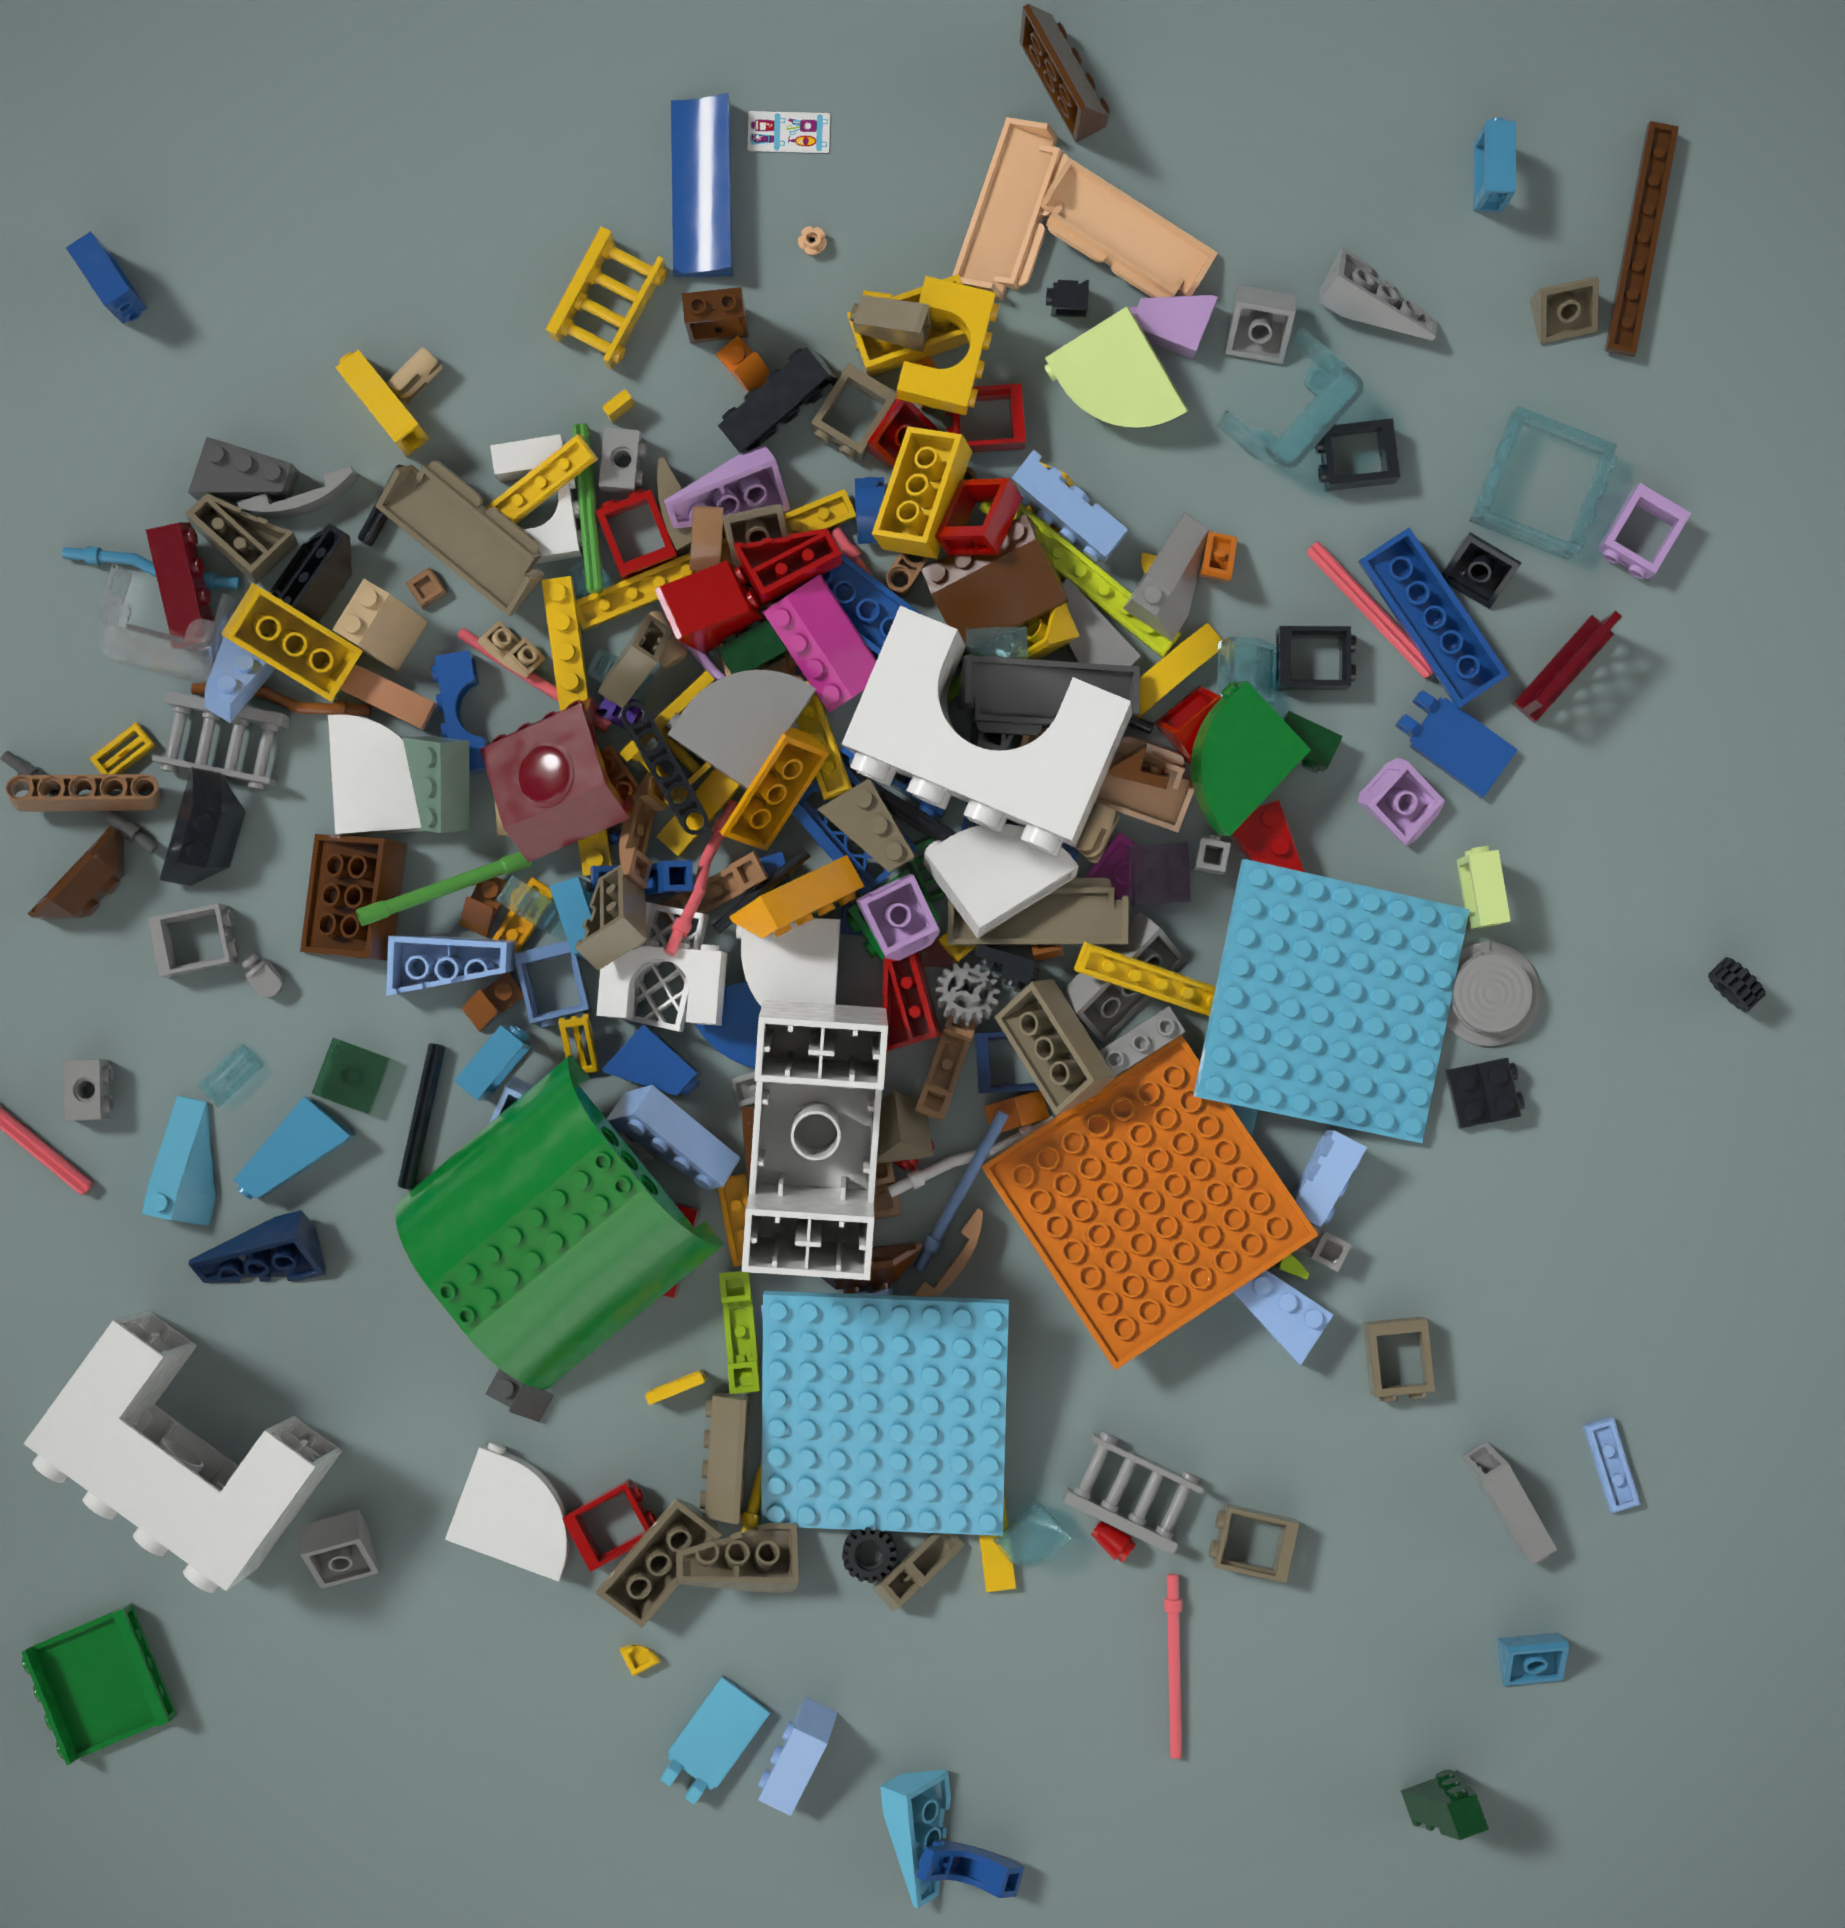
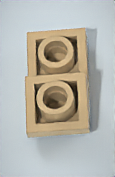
[477,620,546,678]

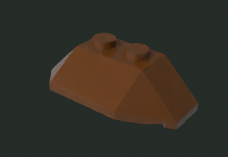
[27,826,124,920]
[820,1241,922,1294]

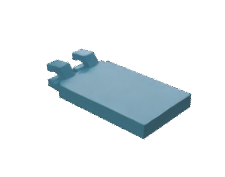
[660,1675,771,1805]

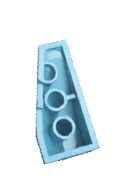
[141,1096,217,1225]
[880,1769,951,1909]

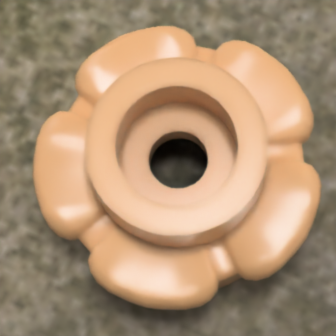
[798,226,827,255]

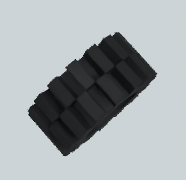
[1708,957,1766,1012]
[842,1528,897,1583]

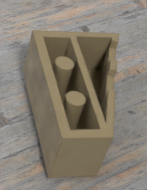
[818,778,917,873]
[575,864,647,971]

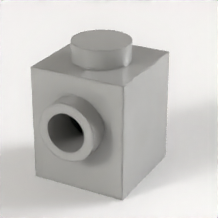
[1192,835,1231,875]

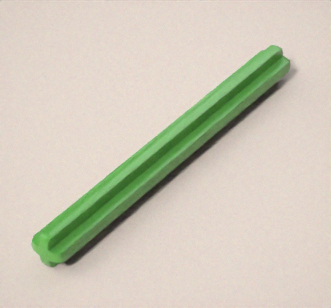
[572,423,604,594]

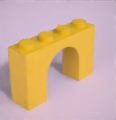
[896,276,999,416]

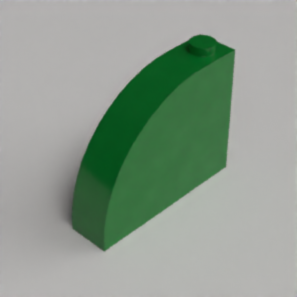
[1191,681,1311,836]

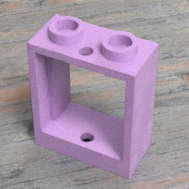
[1597,483,1691,580]

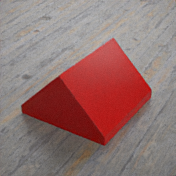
[867,399,939,469]

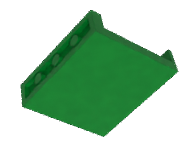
[21,1603,177,1766]

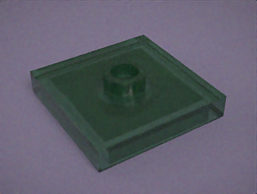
[311,1037,391,1114]

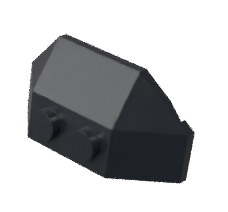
[269,523,352,623]
[160,767,246,886]

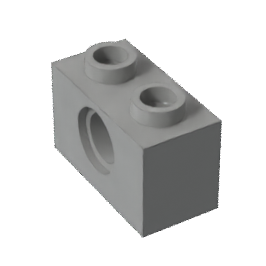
[599,427,647,495]
[63,1059,114,1121]

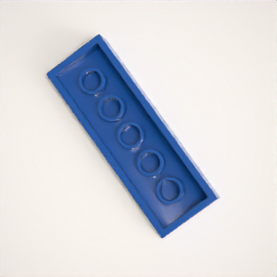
[671,93,733,277]
[1358,527,1509,709]
[788,554,921,660]

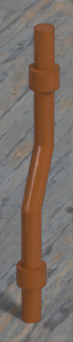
[191,683,371,717]

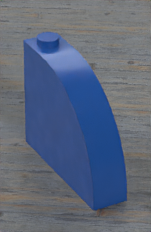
[695,981,761,1068]

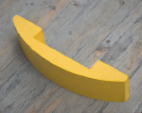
[1137,623,1227,717]

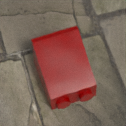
[655,560,763,654]
[1154,686,1222,768]

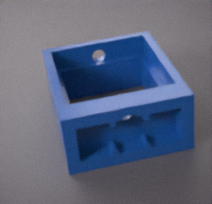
[66,231,147,324]

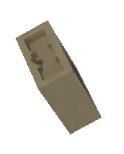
[811,363,897,461]
[1363,1316,1436,1402]
[1209,1503,1299,1583]

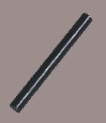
[712,847,811,934]

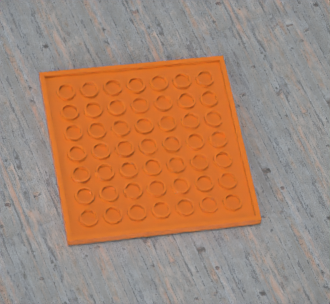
[981,1035,1319,1371]

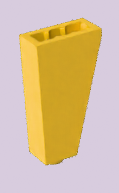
[335,349,429,457]

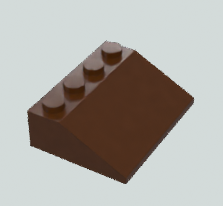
[1019,4,1110,143]
[921,514,1069,656]
[300,834,407,961]

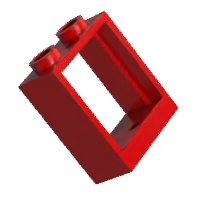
[946,383,1026,453]
[935,478,1023,556]
[596,489,678,581]
[562,1479,657,1572]

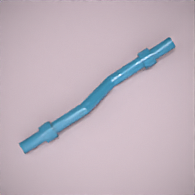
[62,546,241,590]

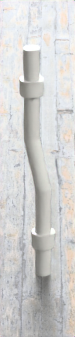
[887,1116,1054,1198]

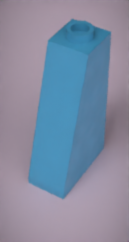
[233,1097,356,1199]

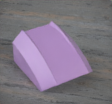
[1357,758,1445,846]
[856,874,940,961]

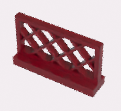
[1512,610,1622,723]

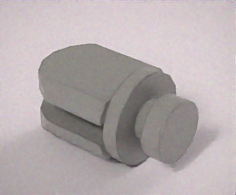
[241,953,284,997]

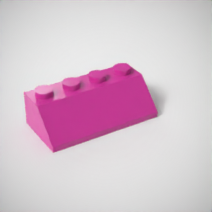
[763,574,877,713]

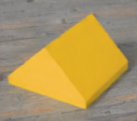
[1011,603,1080,660]

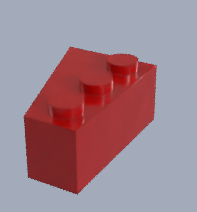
[733,528,842,605]
[1230,800,1304,872]
[882,951,942,1052]

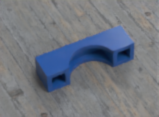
[431,650,489,775]

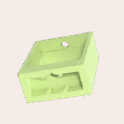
[1457,846,1511,930]

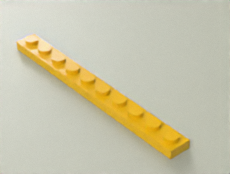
[576,489,856,631]
[541,576,613,876]

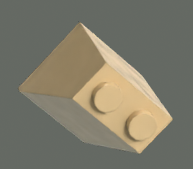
[332,579,429,672]

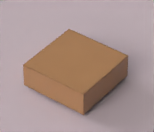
[405,567,447,609]

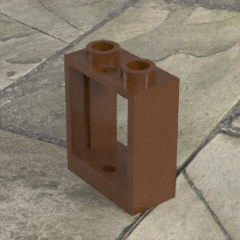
[681,287,749,344]

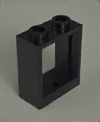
[1314,418,1400,491]
[1276,626,1356,690]

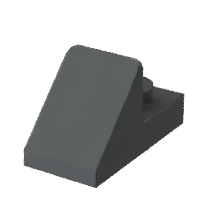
[486,1368,554,1422]

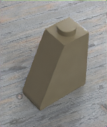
[850,295,932,352]
[598,614,673,708]

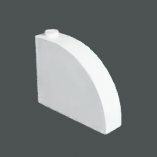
[328,715,424,836]
[923,824,1079,939]
[736,918,841,1007]
[445,1442,571,1582]

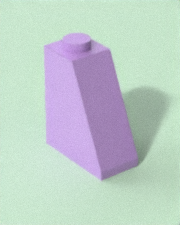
[1131,295,1218,359]

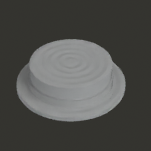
[1446,942,1540,1046]

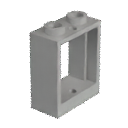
[148,903,239,978]

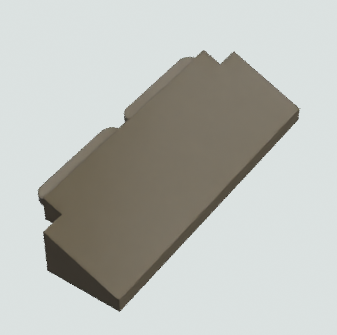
[375,461,545,617]
[947,878,1130,946]

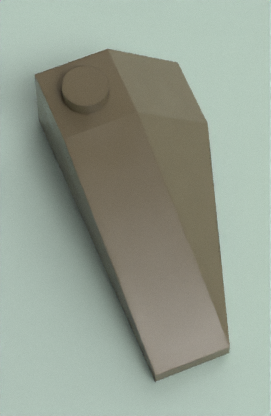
[676,1523,799,1593]

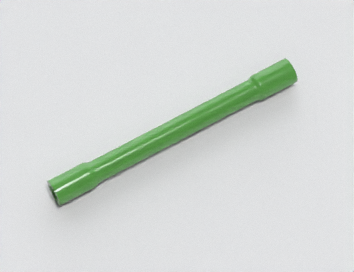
[356,851,532,926]

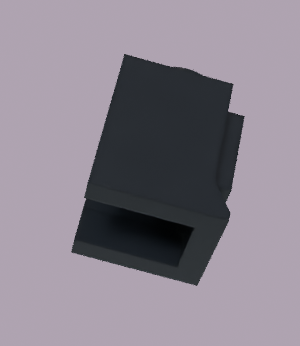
[1046,280,1089,318]

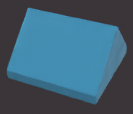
[1498,1633,1569,1686]

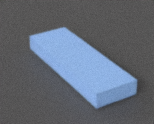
[1583,1416,1641,1513]

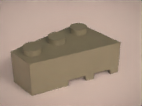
[185,493,298,584]

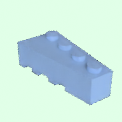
[607,1085,740,1190]

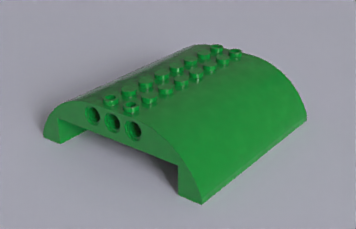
[395,1055,724,1390]

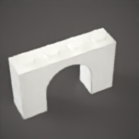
[490,434,583,564]
[596,941,727,1026]

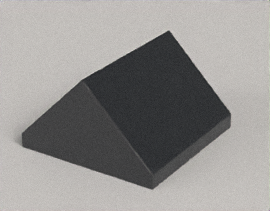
[1441,532,1522,609]

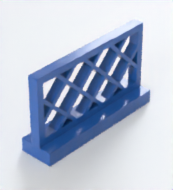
[792,762,919,895]

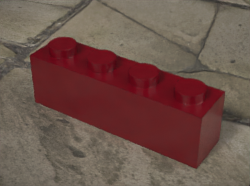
[145,522,219,648]

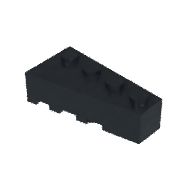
[718,347,839,454]

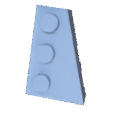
[204,612,276,723]
[1292,1130,1367,1227]
[757,1697,838,1816]

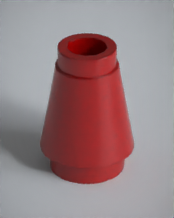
[1090,1521,1136,1563]

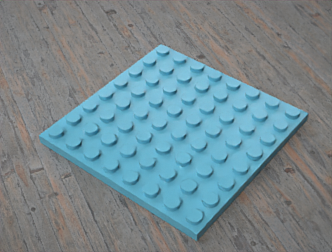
[1193,859,1470,1143]
[761,1291,1009,1536]

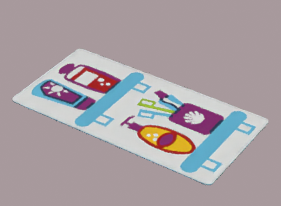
[747,111,830,153]

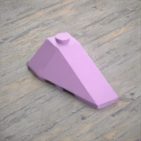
[664,445,791,528]

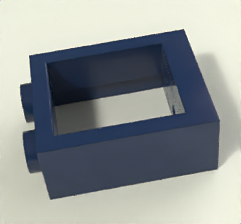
[975,1032,1039,1093]

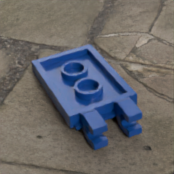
[1395,690,1518,798]

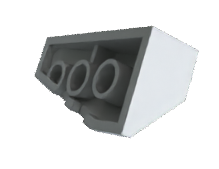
[1318,247,1438,341]
[1123,513,1209,642]

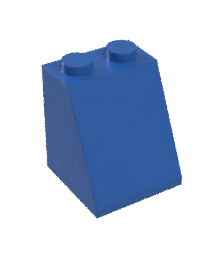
[602,1024,702,1096]

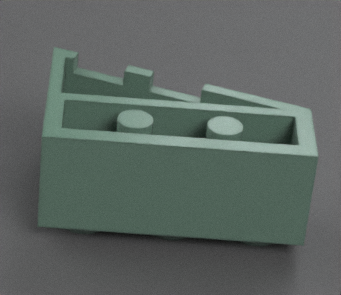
[402,736,470,833]

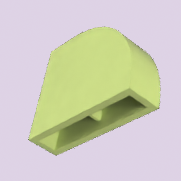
[1044,307,1189,428]

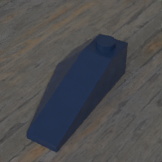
[188,1210,326,1283]

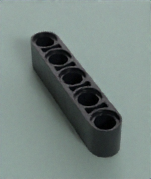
[620,701,709,835]

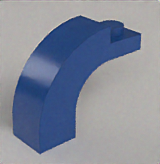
[590,860,693,897]
[916,1840,1025,1898]

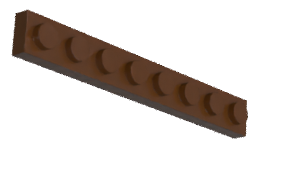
[1604,121,1679,357]

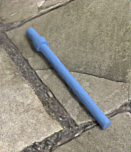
[913,1110,1009,1272]

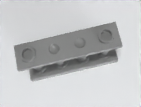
[151,691,291,790]
[1062,1431,1204,1555]

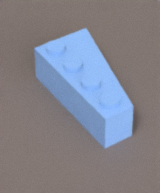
[1011,450,1128,563]
[386,934,516,996]
[1233,1270,1334,1365]

